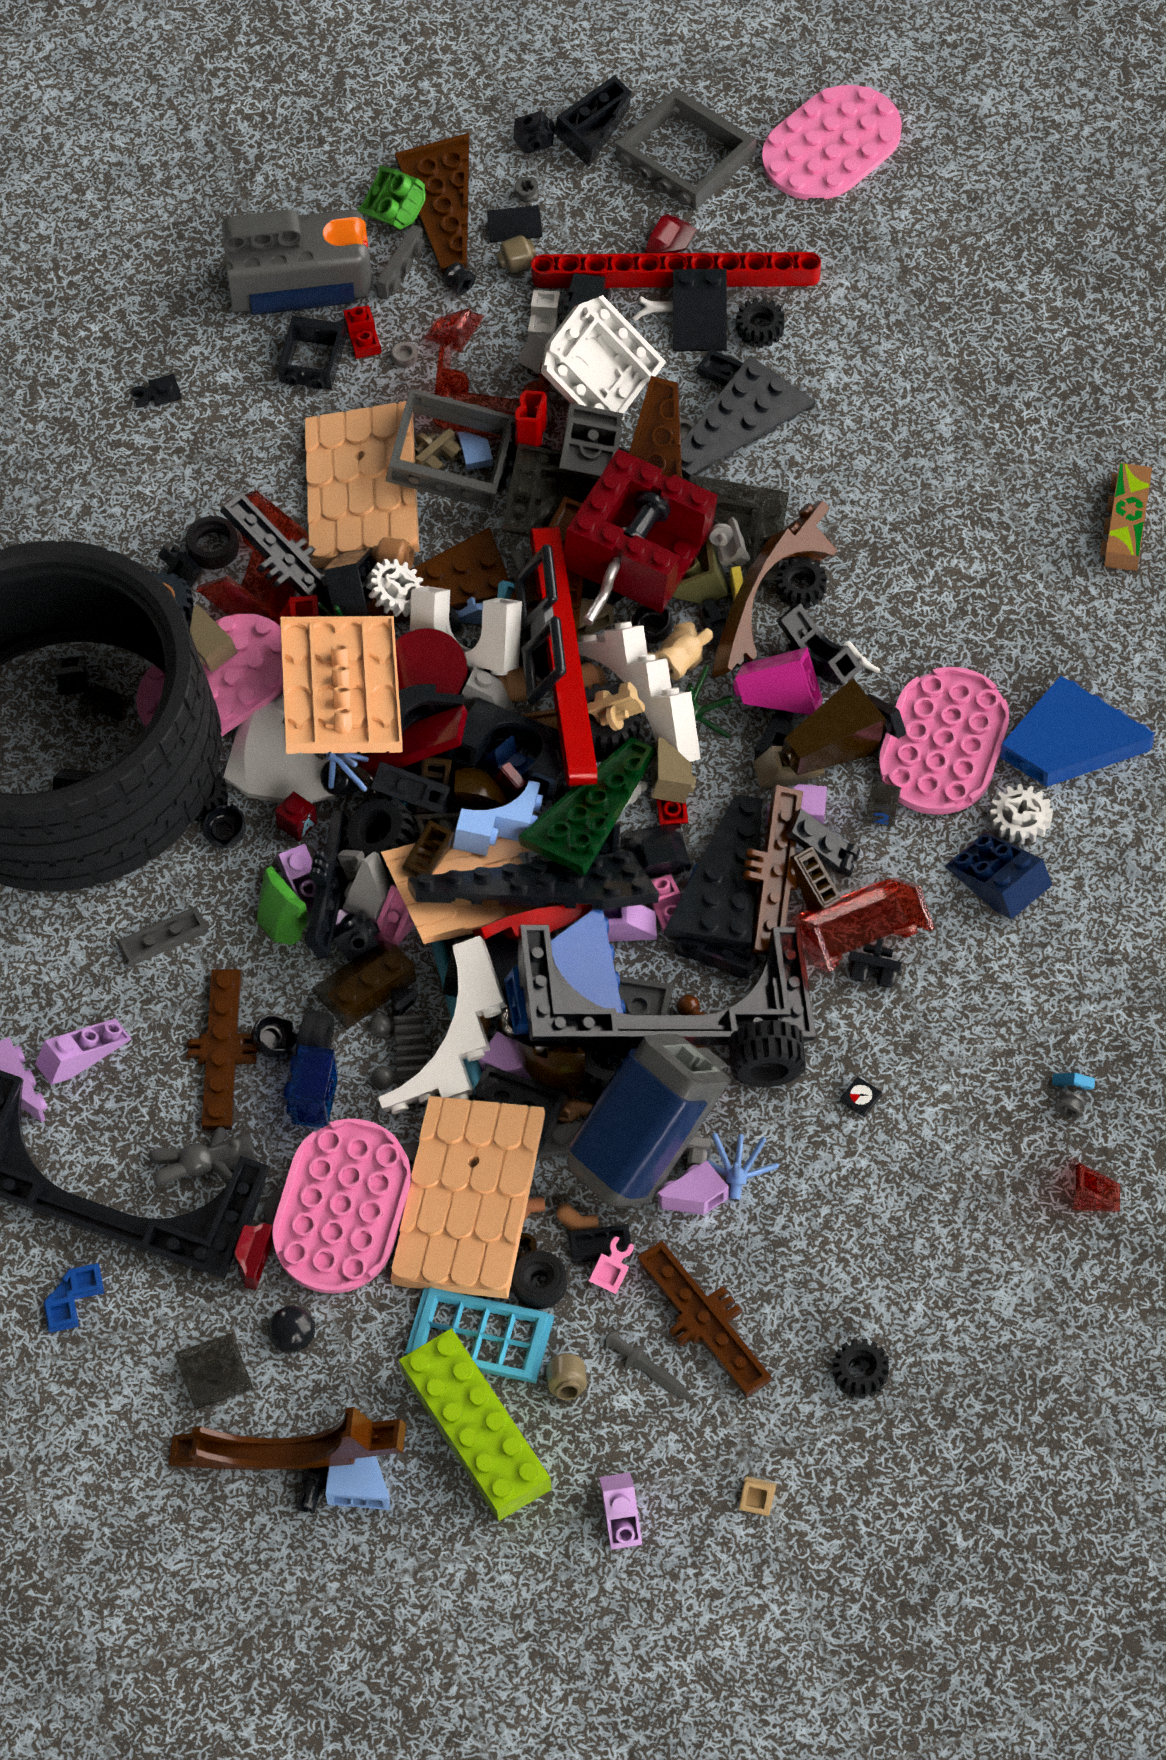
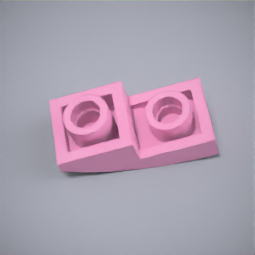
[651,874,681,937]

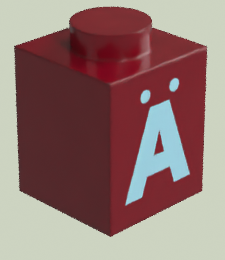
[275,791,318,842]

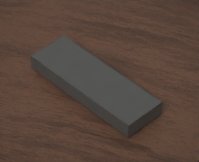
[117,906,209,967]

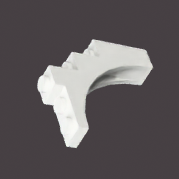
[578,621,701,762]
[378,936,507,1114]

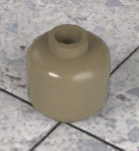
[496,235,537,274]
[546,1353,587,1400]

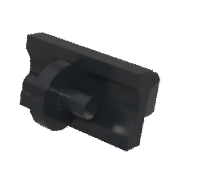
[848,938,903,988]

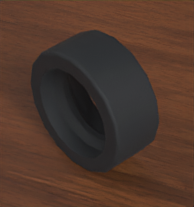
[185,516,239,570]

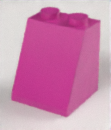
[733,647,823,715]

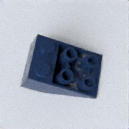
[945,832,1052,919]

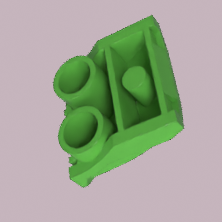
[357,165,426,230]
[257,865,308,945]

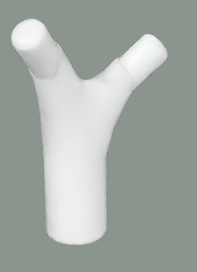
[632,296,673,321]
[842,641,880,676]

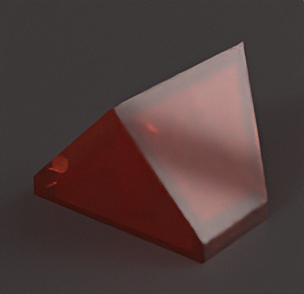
[424,308,485,353]
[1073,1158,1120,1212]

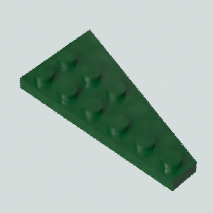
[518,737,654,876]

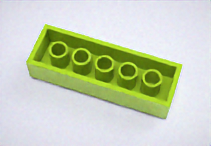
[399,1328,552,1521]

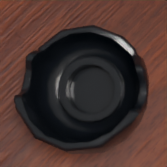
[631,606,673,644]
[202,804,246,848]
[251,1014,298,1058]
[268,1305,315,1352]

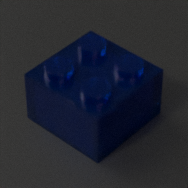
[284,1045,339,1128]

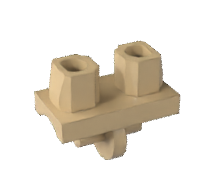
[587,682,645,731]

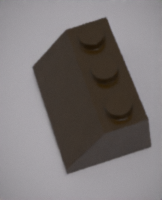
[311,940,416,1030]

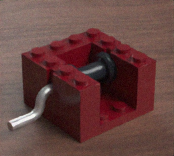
[564,449,718,626]

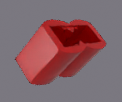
[515,390,547,450]

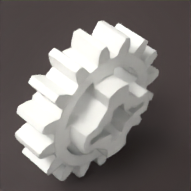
[366,559,424,617]
[990,784,1053,844]

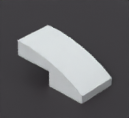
[528,290,560,338]

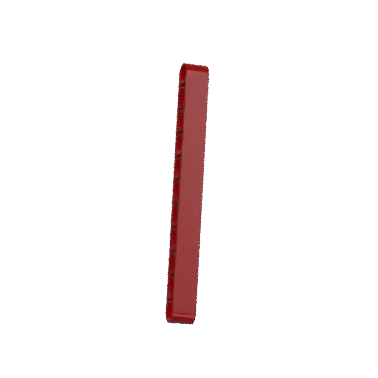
[531,252,821,288]
[530,527,597,786]

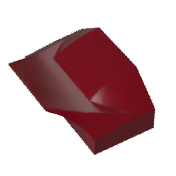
[645,214,698,253]
[234,1223,273,1290]

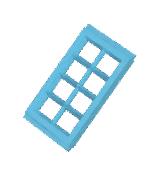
[405,1287,554,1384]

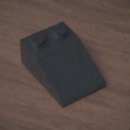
[673,269,727,351]

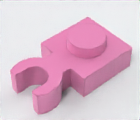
[588,1236,634,1294]

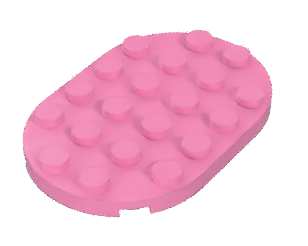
[762,85,902,200]
[136,614,283,736]
[879,667,1009,815]
[273,1118,411,1294]

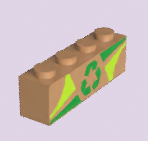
[1100,463,1152,571]

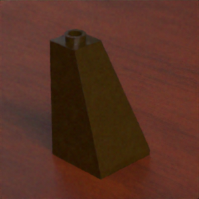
[781,679,886,775]

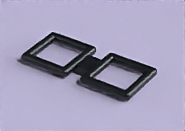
[514,544,566,705]

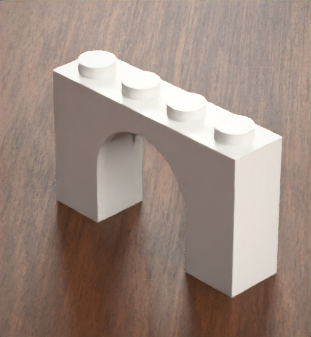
[410,586,522,675]

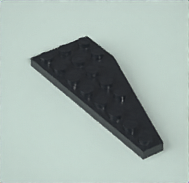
[408,850,659,910]

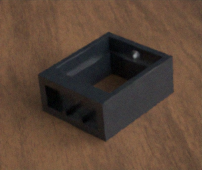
[277,316,346,390]

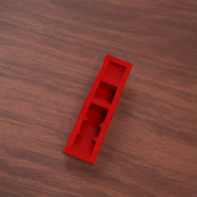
[472,904,593,939]

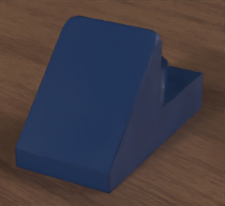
[478,735,535,781]

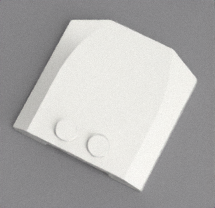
[541,295,666,421]
[223,694,336,804]

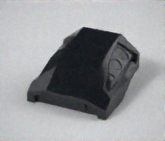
[623,824,691,879]

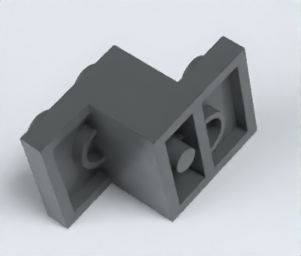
[558,403,624,479]

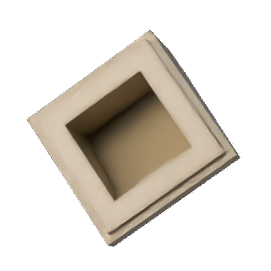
[738,1476,777,1516]

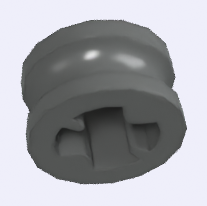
[515,177,539,202]
[1055,1091,1085,1118]

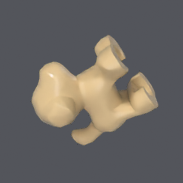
[647,621,713,681]

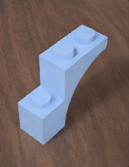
[453,780,543,856]

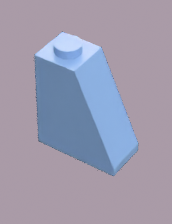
[325,1424,390,1510]

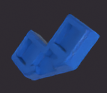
[43,1263,105,1333]

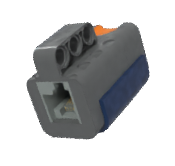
[221,209,373,315]
[567,1034,731,1207]

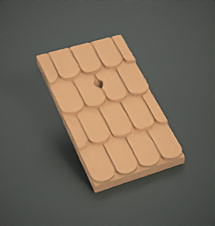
[305,401,420,569]
[280,616,402,754]
[381,837,579,944]
[390,1096,545,1299]

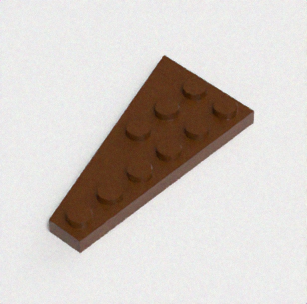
[395,133,470,276]
[367,527,510,624]

